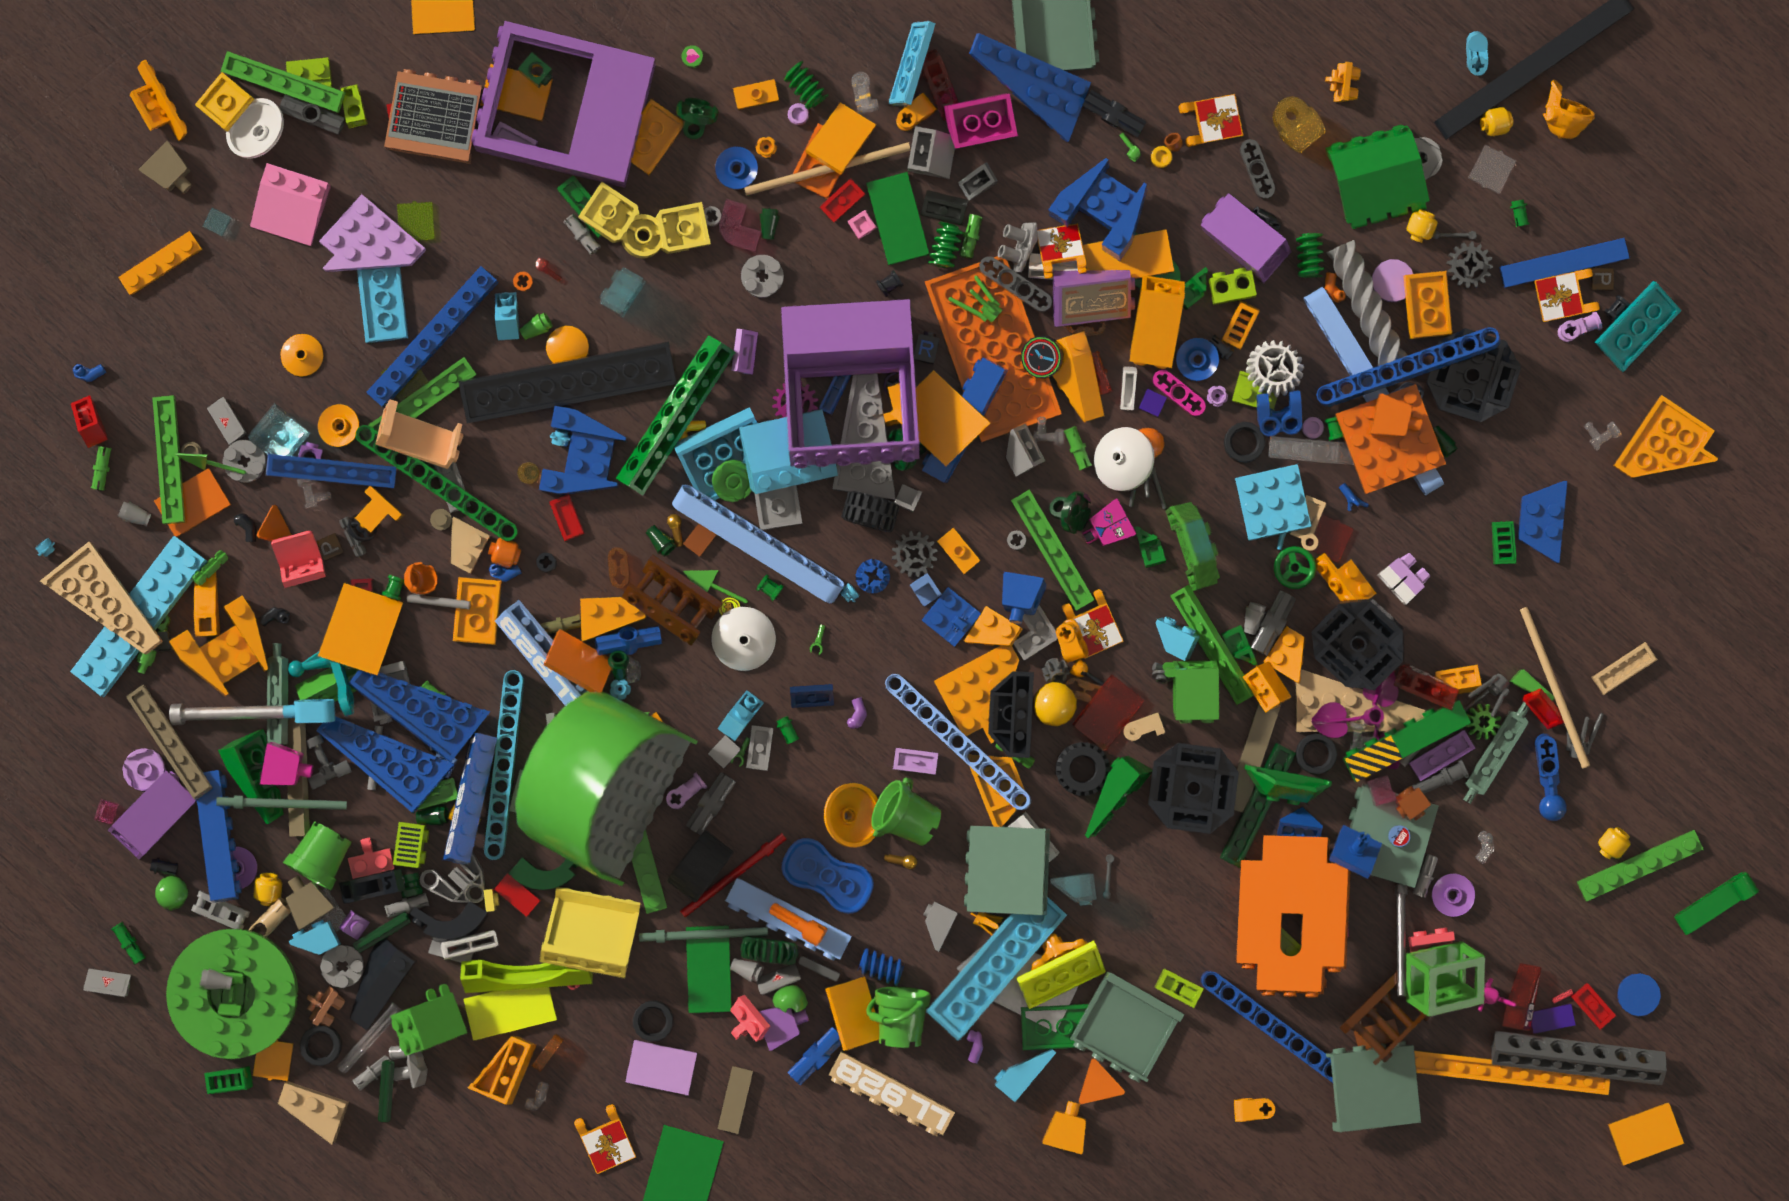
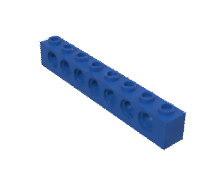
[366,266,499,408]

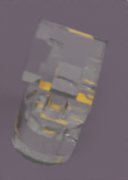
[852,72,879,114]

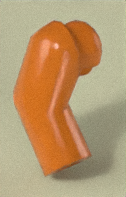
[1324,273,1346,303]

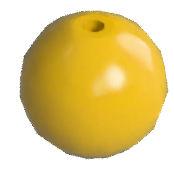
[1033,682,1077,726]

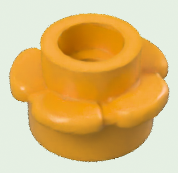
[756,137,777,158]

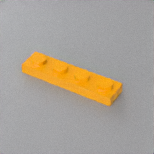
[118,231,203,296]

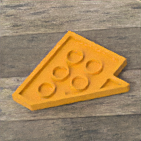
[1614,395,1718,478]
[934,646,1019,744]

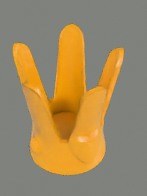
[971,912,1003,936]

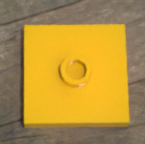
[195,72,254,132]

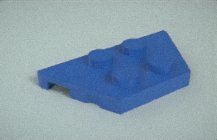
[1518,481,1567,563]

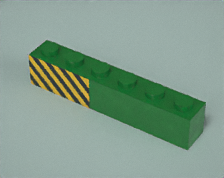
[1343,698,1471,782]

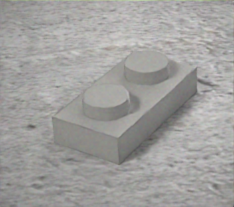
[746,725,774,771]

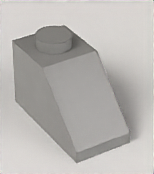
[1006,423,1045,476]
[923,901,957,952]

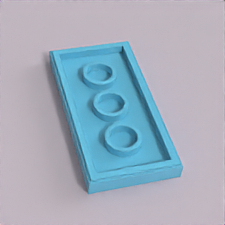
[889,21,936,106]
[357,267,409,344]

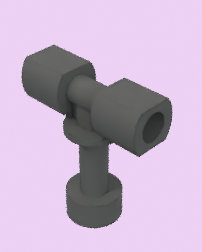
[306,734,353,790]

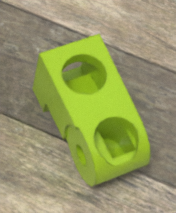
[341,84,368,129]

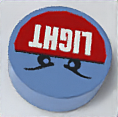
[1388,825,1410,847]

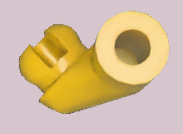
[679,420,706,440]

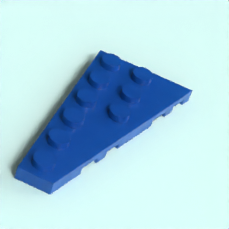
[969,33,1091,142]
[348,670,490,763]
[316,716,455,813]

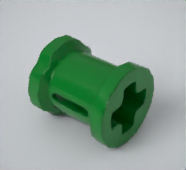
[1324,417,1344,441]
[756,574,784,601]
[382,575,404,601]

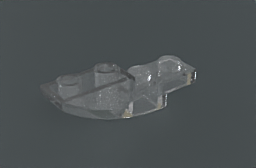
[1268,436,1354,465]

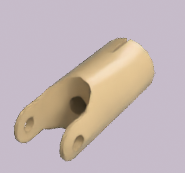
[249,898,291,937]

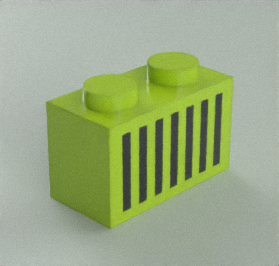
[393,822,429,868]

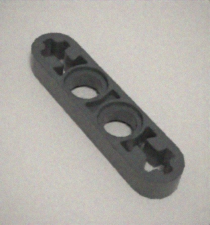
[979,257,1052,312]

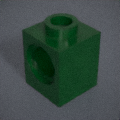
[518,53,553,88]

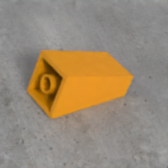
[1130,275,1185,369]

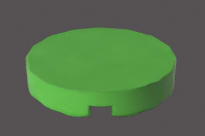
[712,460,752,502]

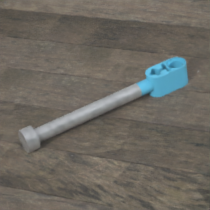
[169,699,335,725]

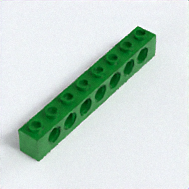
[616,335,736,496]

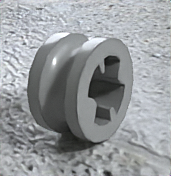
[704,206,722,226]
[1007,530,1026,550]

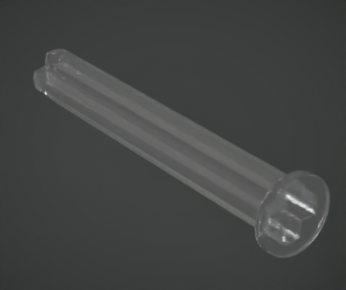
[337,1001,403,1073]

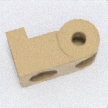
[1123,713,1165,741]

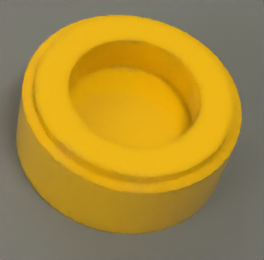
[1151,146,1172,168]

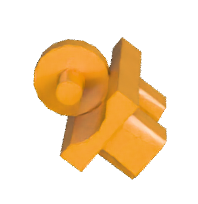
[1325,62,1361,103]

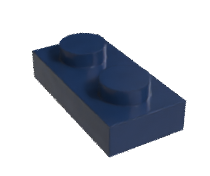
[790,684,834,708]

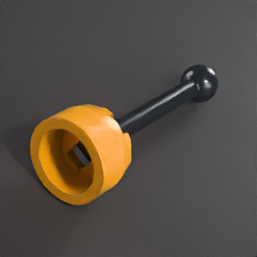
[1070,659,1118,696]

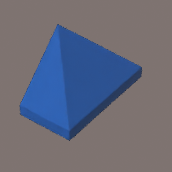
[1277,807,1323,837]

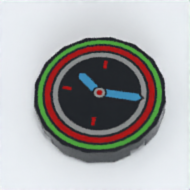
[1021,336,1064,378]

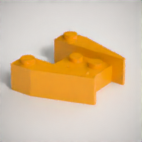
[169,595,268,697]

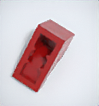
[71,395,108,448]

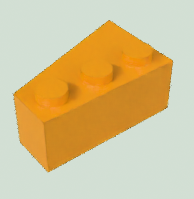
[580,597,647,642]
[468,1036,536,1105]

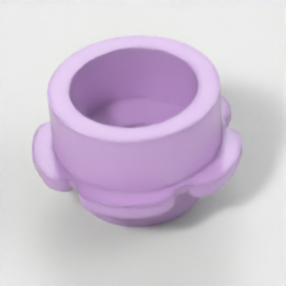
[1207,386,1228,407]

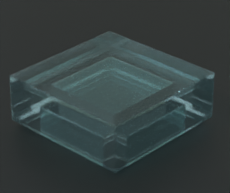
[202,208,232,237]

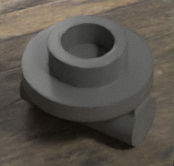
[1152,662,1173,684]

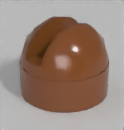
[1164,133,1183,152]

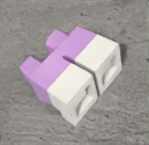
[1377,553,1430,605]

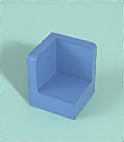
[910,573,942,606]

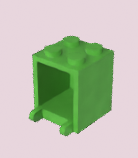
[1162,660,1219,723]
[390,984,467,1056]

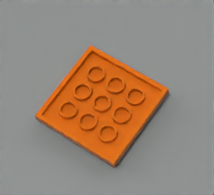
[1335,384,1446,494]

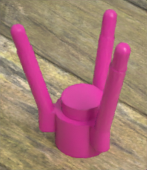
[1478,978,1516,1011]

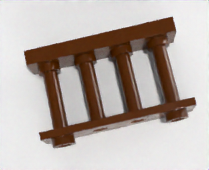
[622,554,723,646]
[1340,971,1431,1065]

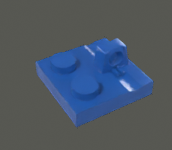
[921,587,981,647]

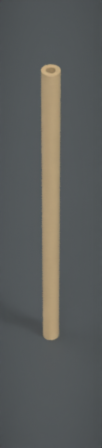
[744,142,911,196]
[1520,607,1590,769]

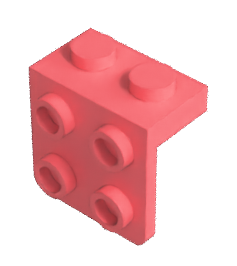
[271,531,326,588]
[1408,927,1455,953]

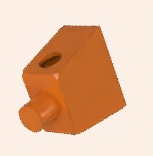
[1369,393,1422,437]

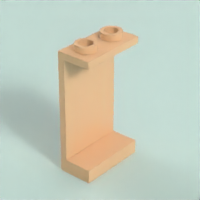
[376,399,463,469]

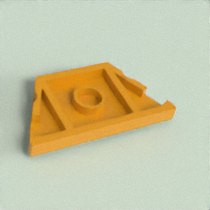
[968,754,1027,827]

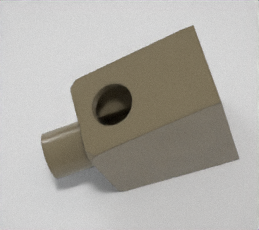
[138,141,192,194]
[286,875,336,930]

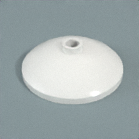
[226,98,284,159]
[1094,427,1154,491]
[712,607,776,671]

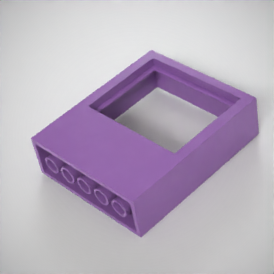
[471,21,656,188]
[781,299,919,468]

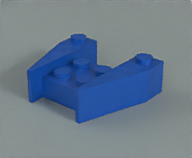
[1048,158,1147,261]
[539,406,627,495]

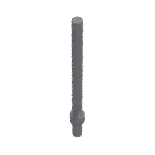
[1395,883,1408,997]

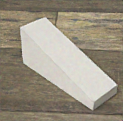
[1120,366,1137,410]

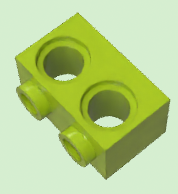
[1208,268,1257,305]
[1154,968,1203,1008]

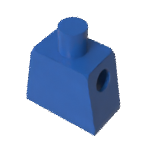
[1002,572,1047,624]

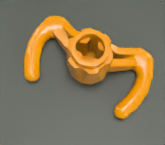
[1031,934,1088,971]

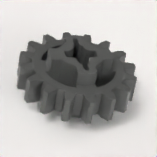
[1446,242,1493,289]
[891,531,937,577]

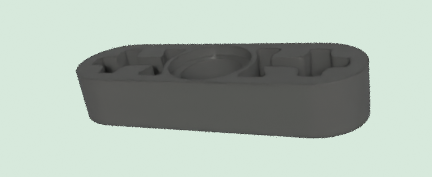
[1240,139,1275,199]

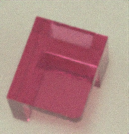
[1367,776,1397,806]

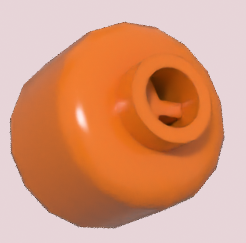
[488,538,521,568]

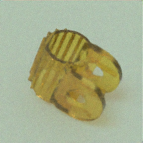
[1273,97,1326,153]

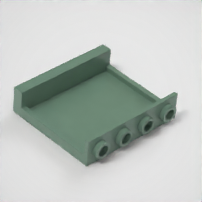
[1012,0,1099,71]
[1349,784,1439,888]
[964,826,1050,915]
[1070,972,1184,1083]
[1326,1041,1421,1132]

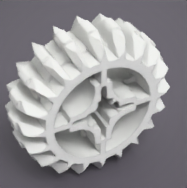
[1246,340,1304,397]

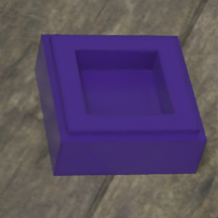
[1138,389,1167,417]

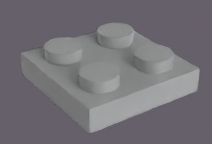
[754,485,803,530]

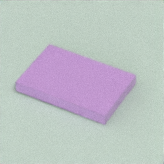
[625,1040,697,1095]

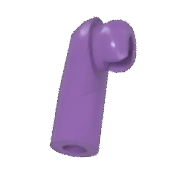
[847,697,867,729]
[967,1030,983,1063]

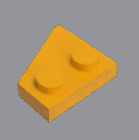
[964,606,1022,647]
[1264,626,1305,684]

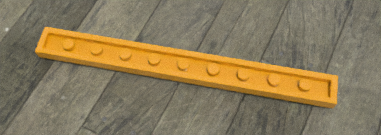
[1414,1050,1610,1095]

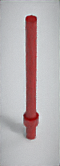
[680,833,787,917]

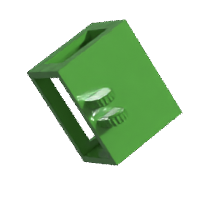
[1406,941,1485,1017]

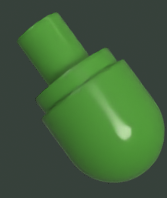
[137,650,157,674]

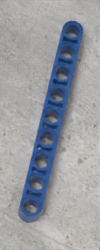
[1317,327,1501,407]
[1201,971,1333,1083]

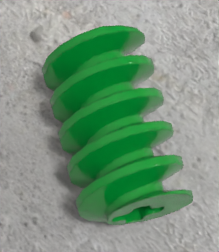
[784,61,829,109]
[928,222,964,269]
[1296,233,1324,278]

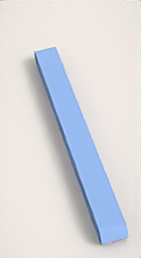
[1304,287,1444,495]

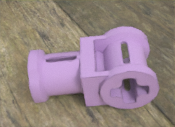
[1558,311,1602,342]
[666,772,707,809]

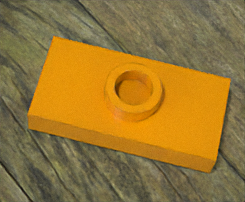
[733,79,779,110]
[937,528,980,574]

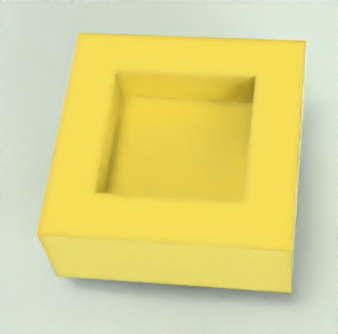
[483,889,499,912]

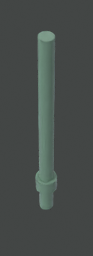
[217,796,347,810]
[639,927,768,943]

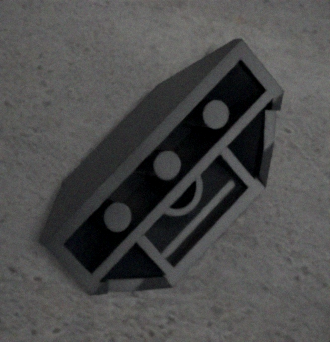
[988,671,1034,758]

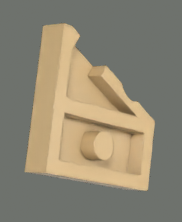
[451,517,490,574]

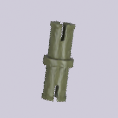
[539,614,581,635]

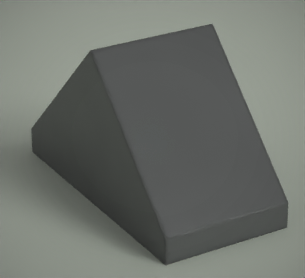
[958,162,998,201]

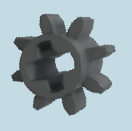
[1042,658,1070,683]

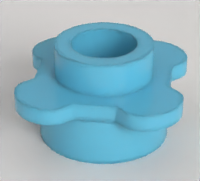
[550,430,572,446]

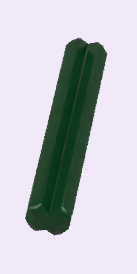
[353,912,411,953]
[378,1060,395,1123]

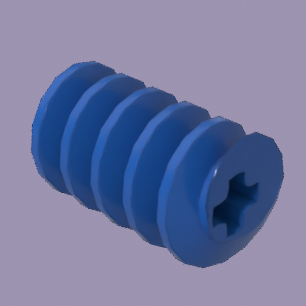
[858,948,905,986]

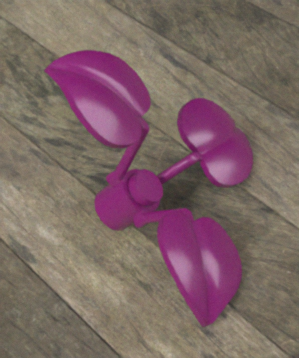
[1311,671,1401,769]

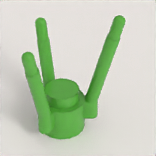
[949,276,1002,323]

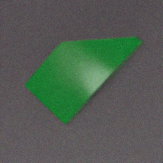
[1183,267,1208,310]
[1135,526,1166,568]
[1221,625,1257,665]

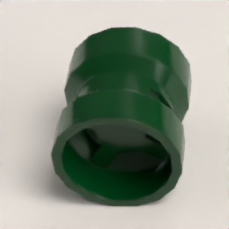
[401,872,423,898]

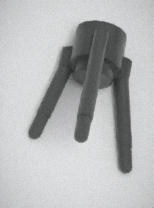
[1129,467,1167,510]
[1464,674,1510,717]
[1566,713,1604,758]

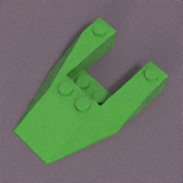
[1166,502,1220,591]

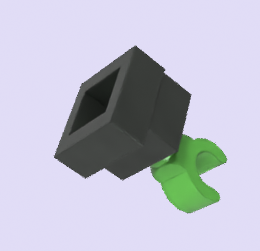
[153,616,173,652]

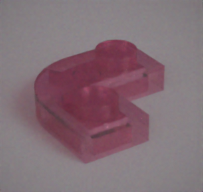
[719,199,761,252]

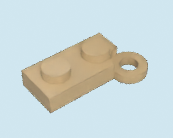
[1290,495,1327,551]

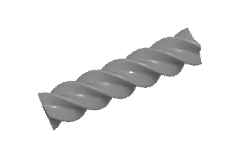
[1327,240,1408,366]

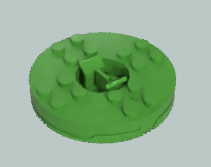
[166,929,298,1059]

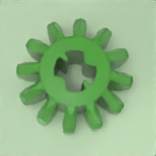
[1465,704,1501,740]

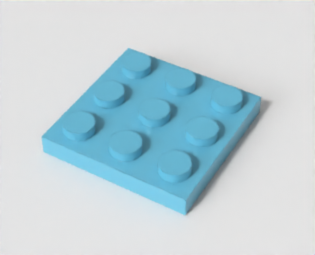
[1235,464,1312,541]

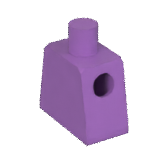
[758,1007,809,1051]

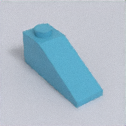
[994,1049,1056,1102]

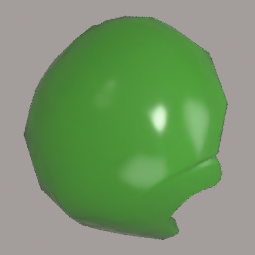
[155,876,188,910]
[772,985,808,1013]

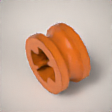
[513,272,533,291]

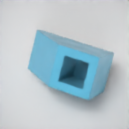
[495,292,519,340]
[1156,616,1200,661]
[718,690,764,741]
[289,920,341,955]

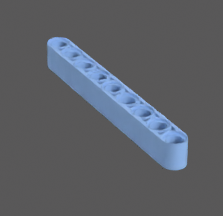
[672,485,844,603]
[885,674,1031,810]

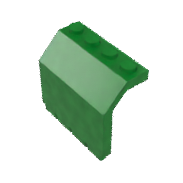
[1326,125,1430,229]

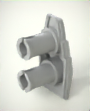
[998,223,1038,273]
[389,1046,428,1088]

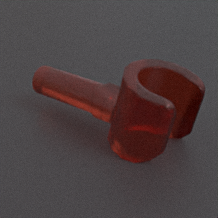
[535,258,562,282]

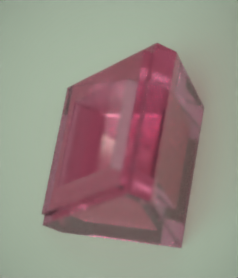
[94,798,118,824]

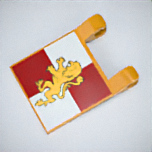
[1178,94,1243,147]
[1037,224,1087,279]
[1534,268,1600,322]
[1062,589,1123,659]
[574,1104,636,1174]

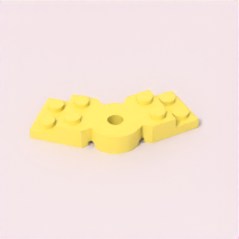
[578,182,711,258]

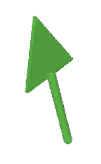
[175,453,246,474]
[683,570,748,603]

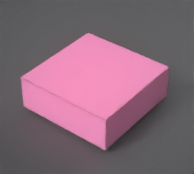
[847,210,877,240]

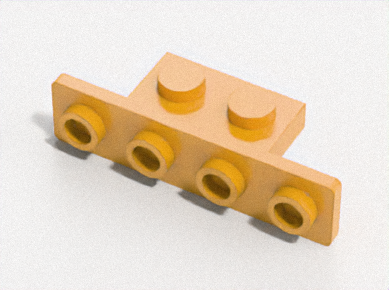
[129,59,187,141]
[1315,553,1377,601]

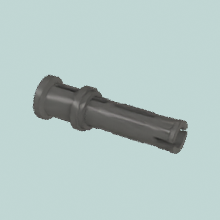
[1404,760,1469,794]

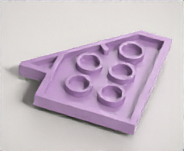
[319,194,426,272]

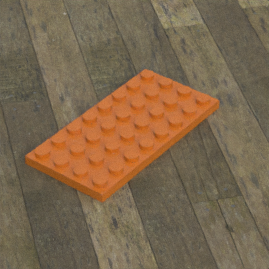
[925,256,1062,443]

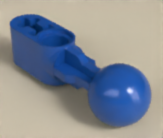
[1535,733,1567,821]

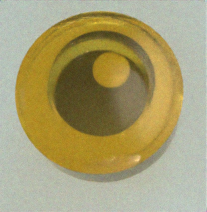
[518,462,540,484]

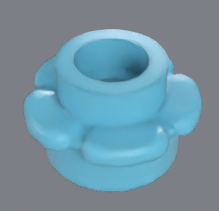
[35,538,55,557]
[840,583,860,602]
[610,679,631,700]

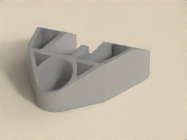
[420,851,486,903]

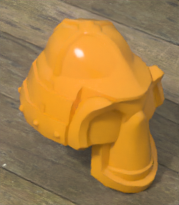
[1543,80,1595,139]

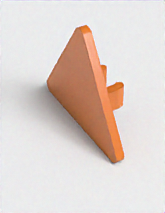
[257,505,292,542]
[1079,1058,1125,1104]

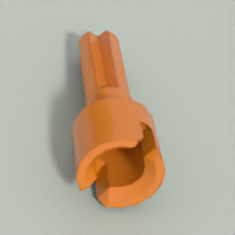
[769,903,828,947]

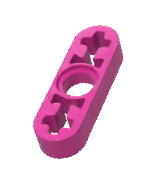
[1153,370,1206,416]

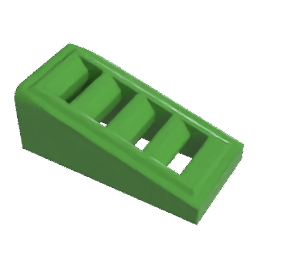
[1509,669,1554,700]

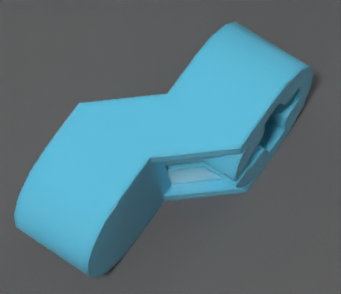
[1466,31,1488,76]

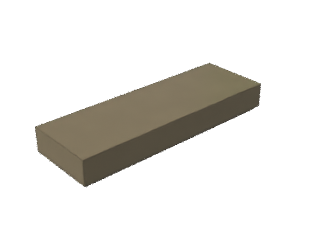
[717,1066,753,1134]

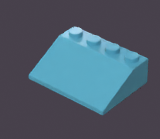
[674,407,757,500]
[739,409,838,494]

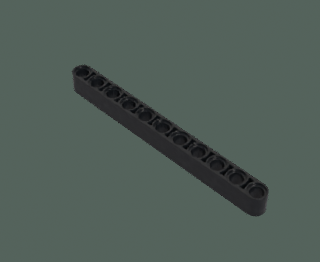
[1433,0,1635,140]

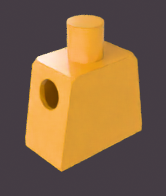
[1042,1101,1086,1154]

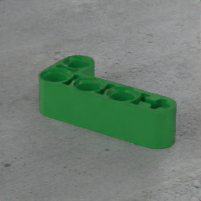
[1674,872,1759,935]

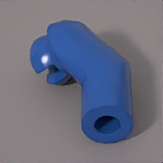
[73,364,106,382]
[489,564,522,582]

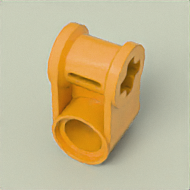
[896,93,937,131]
[1056,619,1088,663]
[1234,1098,1275,1122]

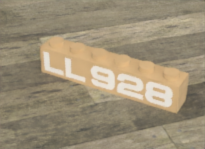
[829,1051,955,1136]

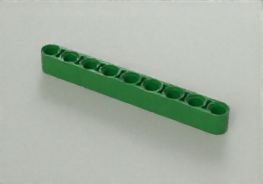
[356,425,518,541]

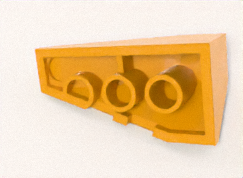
[1053,331,1104,422]

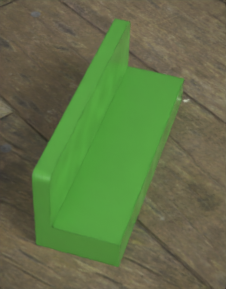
[295,665,358,702]

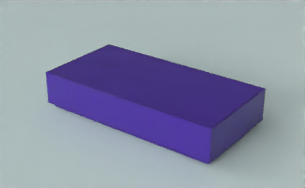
[1531,1004,1575,1034]

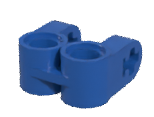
[1256,390,1302,436]

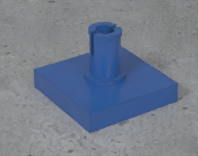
[1329,825,1382,879]

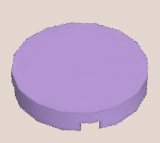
[1372,259,1413,302]
[122,748,166,791]

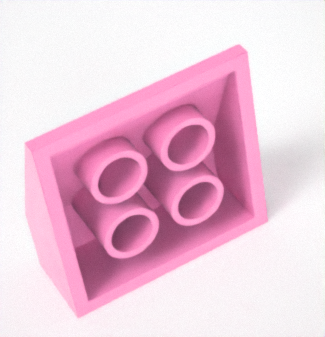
[250,163,331,246]

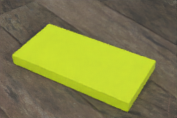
[1017,941,1106,1009]
[463,987,557,1041]

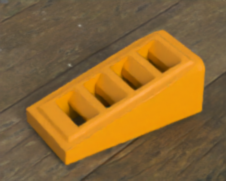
[1222,300,1260,349]

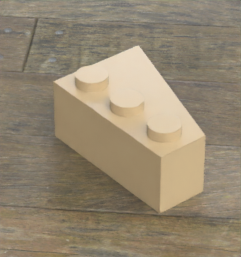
[278,1081,349,1144]

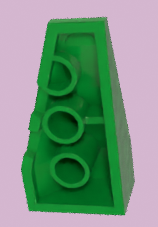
[218,729,284,824]
[1085,756,1152,838]

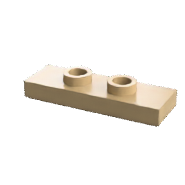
[1591,642,1657,695]

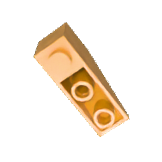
[194,572,220,637]

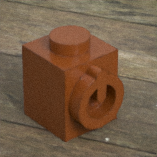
[1395,786,1431,821]

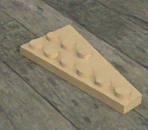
[40,542,163,655]
[1296,669,1425,732]

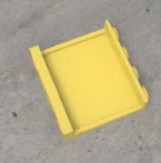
[540,887,640,978]

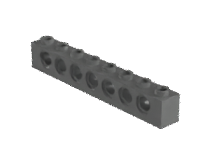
[1491,1031,1667,1085]

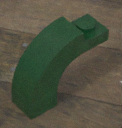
[508,857,578,890]

